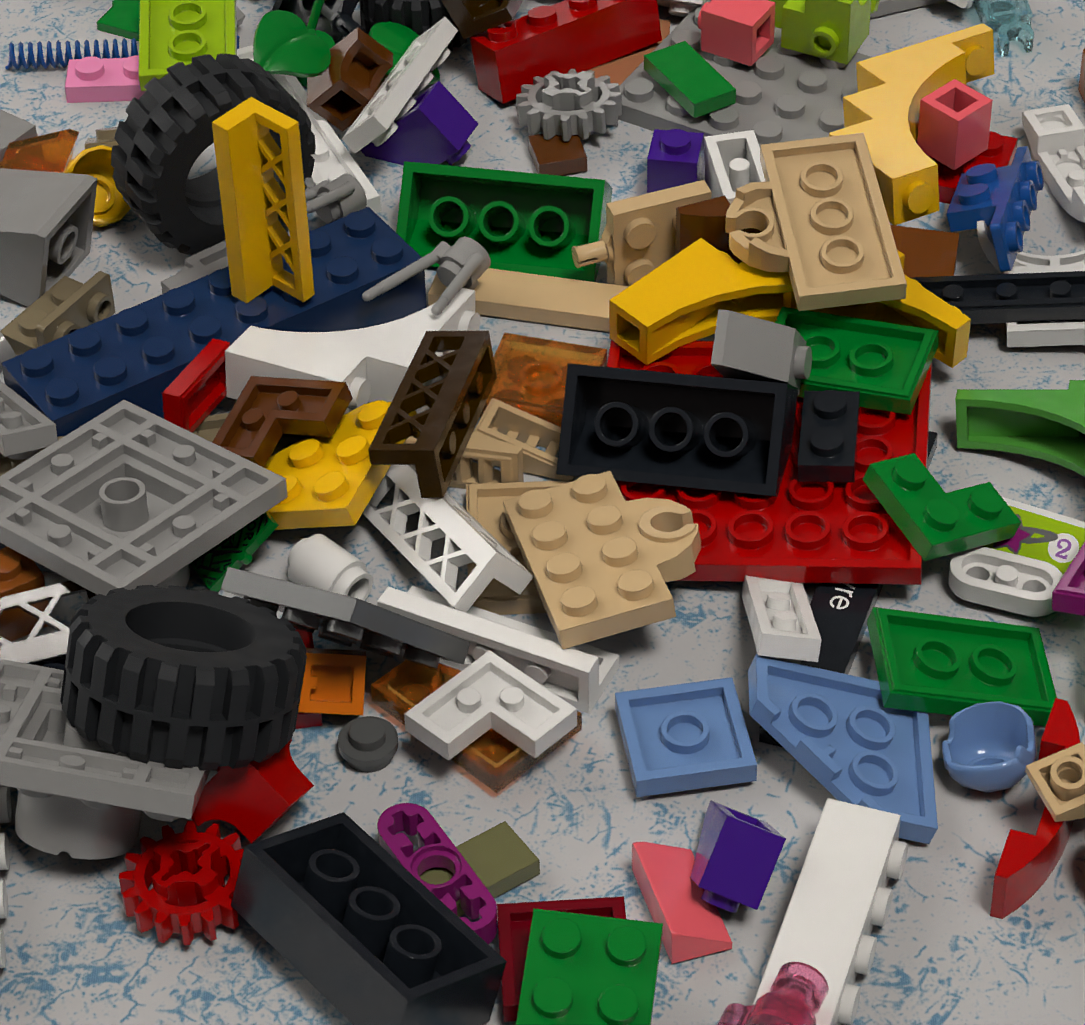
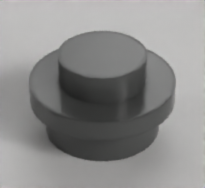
[338,716,398,773]

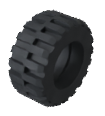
[111,54,316,256]
[60,585,307,770]

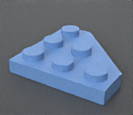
[748,654,938,844]

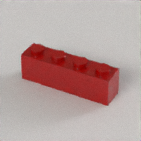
[470,0,662,104]

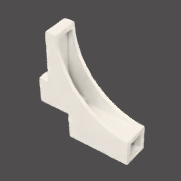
[225,287,480,415]

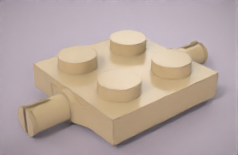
[571,180,712,286]

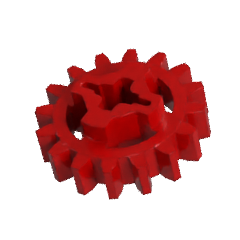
[119,821,244,946]

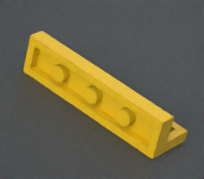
[212,97,315,303]

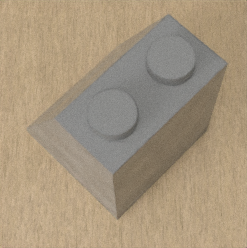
[0,168,97,307]

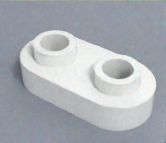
[948,546,1063,617]

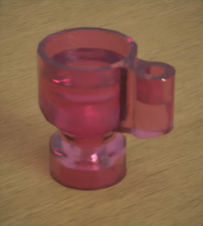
[717,962,829,1025]

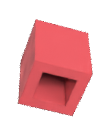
[697,0,775,66]
[917,79,993,170]

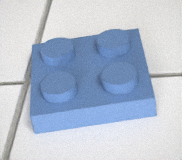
[615,677,757,797]

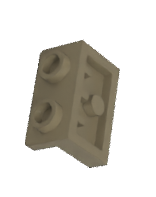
[0,271,115,356]

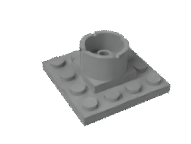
[0,400,288,601]
[0,659,210,860]

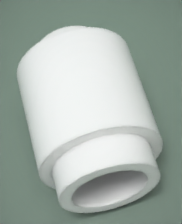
[288,534,373,601]

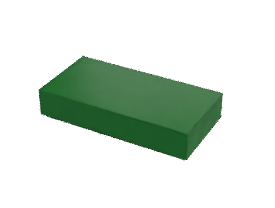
[644,41,736,118]

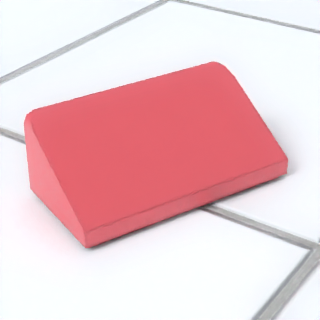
[632,842,732,964]

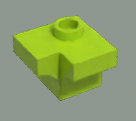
[781,0,871,65]

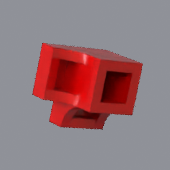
[191,739,314,844]

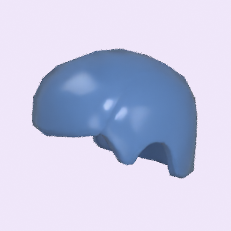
[942,701,1036,793]

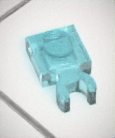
[973,0,1034,57]

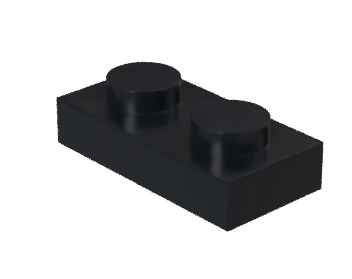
[797,390,860,483]

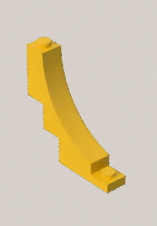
[829,23,995,226]

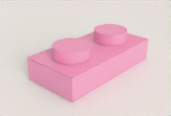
[65,55,146,103]

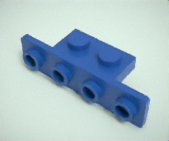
[946,146,1044,272]

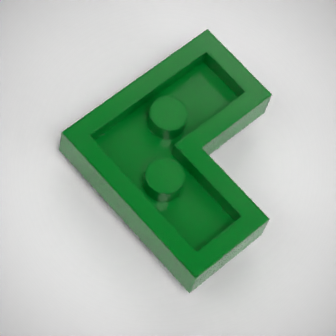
[862,453,1021,561]

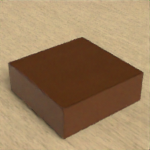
[528,134,588,176]

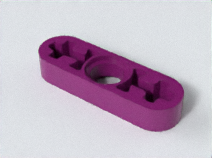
[377,803,498,944]

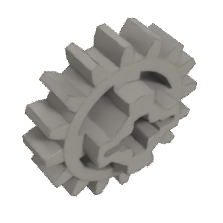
[516,69,623,141]

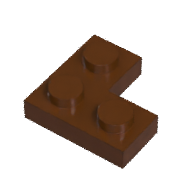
[212,376,353,467]

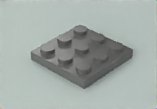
[221,567,470,669]

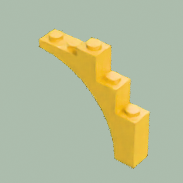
[609,238,971,368]

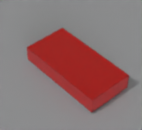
[162,338,230,433]

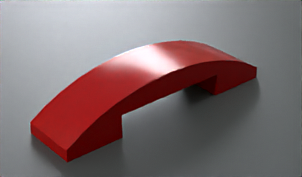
[990,698,1080,919]

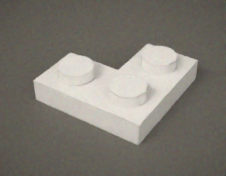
[404,650,577,761]

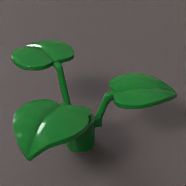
[253,0,440,87]

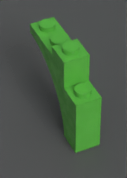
[955,380,1085,477]

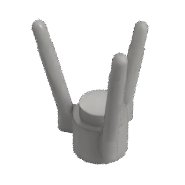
[305,173,367,224]
[362,237,491,315]

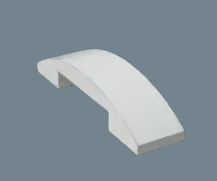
[1022,104,1085,223]

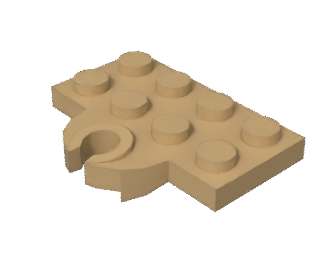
[725,133,907,311]
[503,471,701,649]

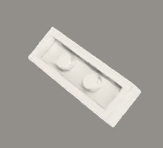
[741,575,822,664]

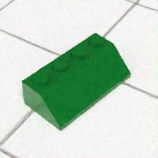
[396,161,613,282]

